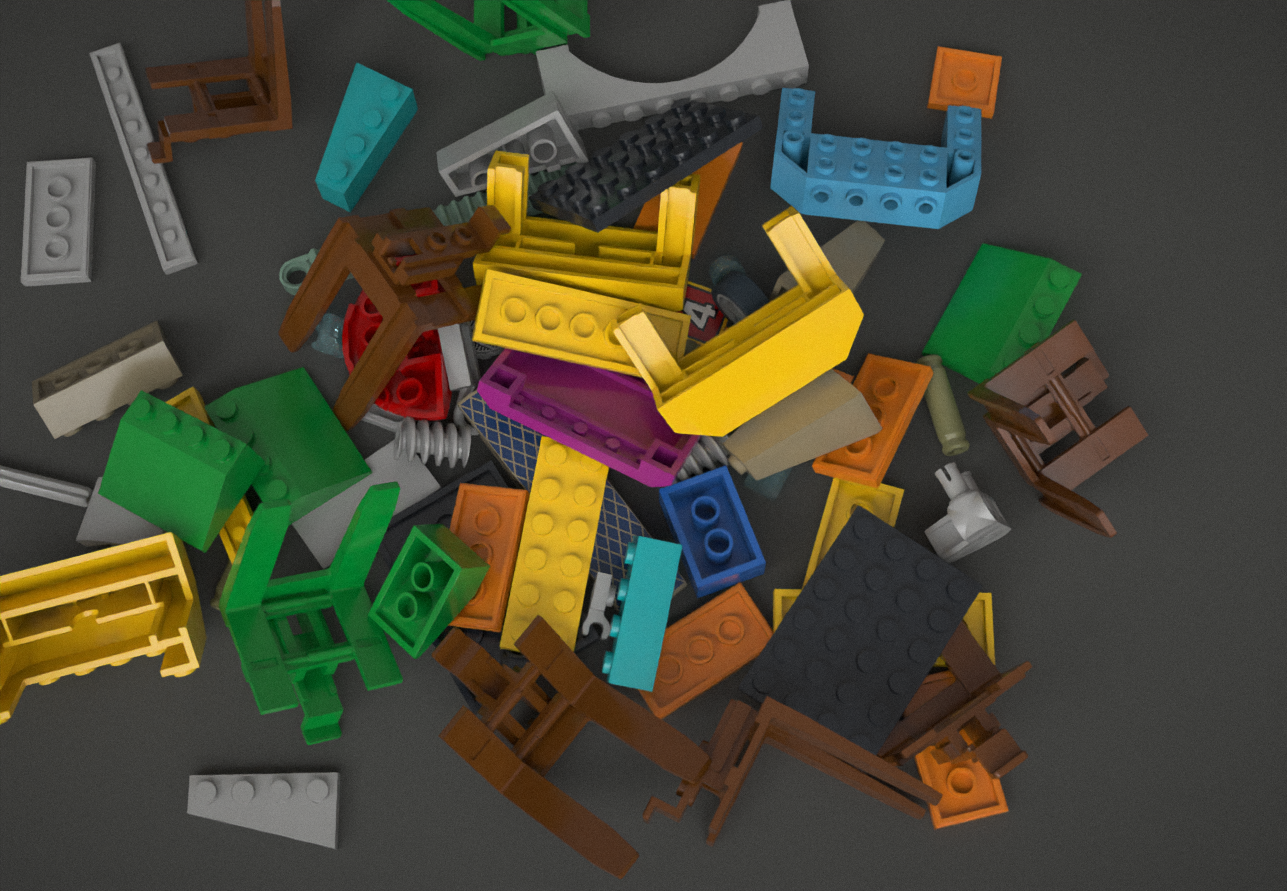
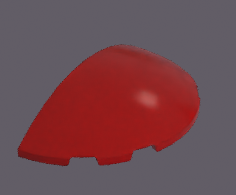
[342,254,452,421]

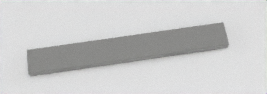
[89,42,198,275]

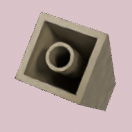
[769,220,885,302]
[722,369,883,481]

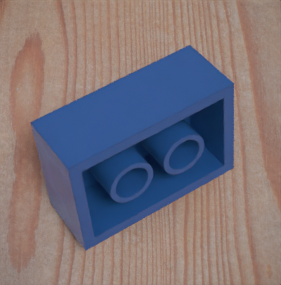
[659,465,766,598]

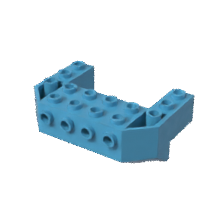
[770,88,981,229]

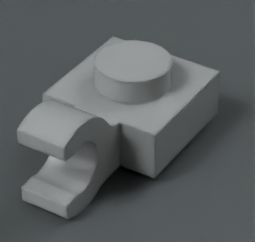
[581,572,617,640]

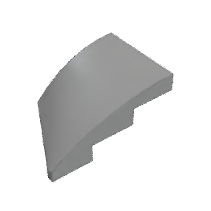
[76,477,168,547]

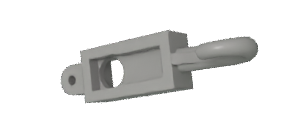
[438,321,481,436]

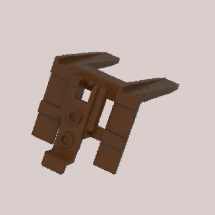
[145,0,293,164]
[278,205,511,431]
[967,320,1148,538]
[785,613,1033,779]
[432,615,712,879]
[642,696,943,847]

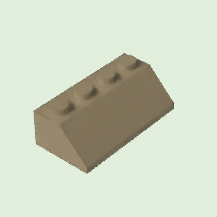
[32,320,183,439]

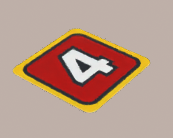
[677,281,728,345]

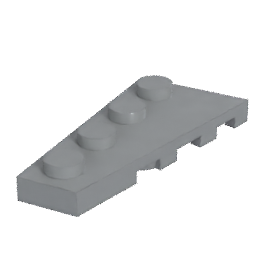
[187,772,340,850]

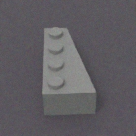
[436,91,589,197]

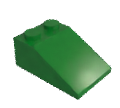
[368,524,490,659]

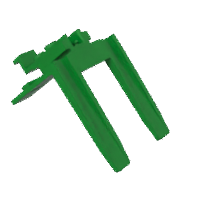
[387,0,590,61]
[218,481,403,745]

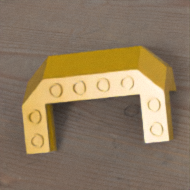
[473,151,700,312]
[610,206,864,437]
[0,532,207,725]

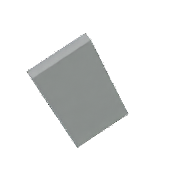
[21,157,96,287]
[292,439,442,570]

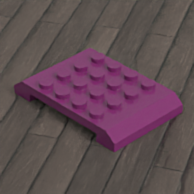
[477,348,702,487]

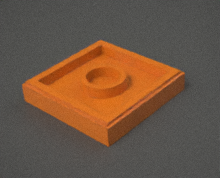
[927,46,1002,119]

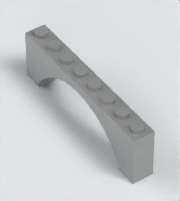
[536,0,809,131]

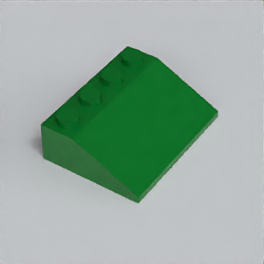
[921,243,1082,384]
[204,367,372,526]
[98,390,266,553]

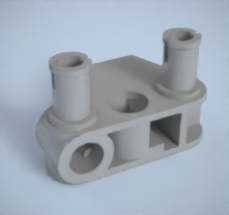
[924,462,1011,564]

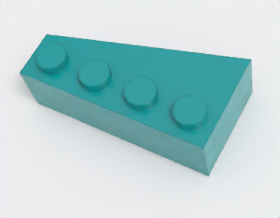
[315,62,418,213]
[602,536,683,692]

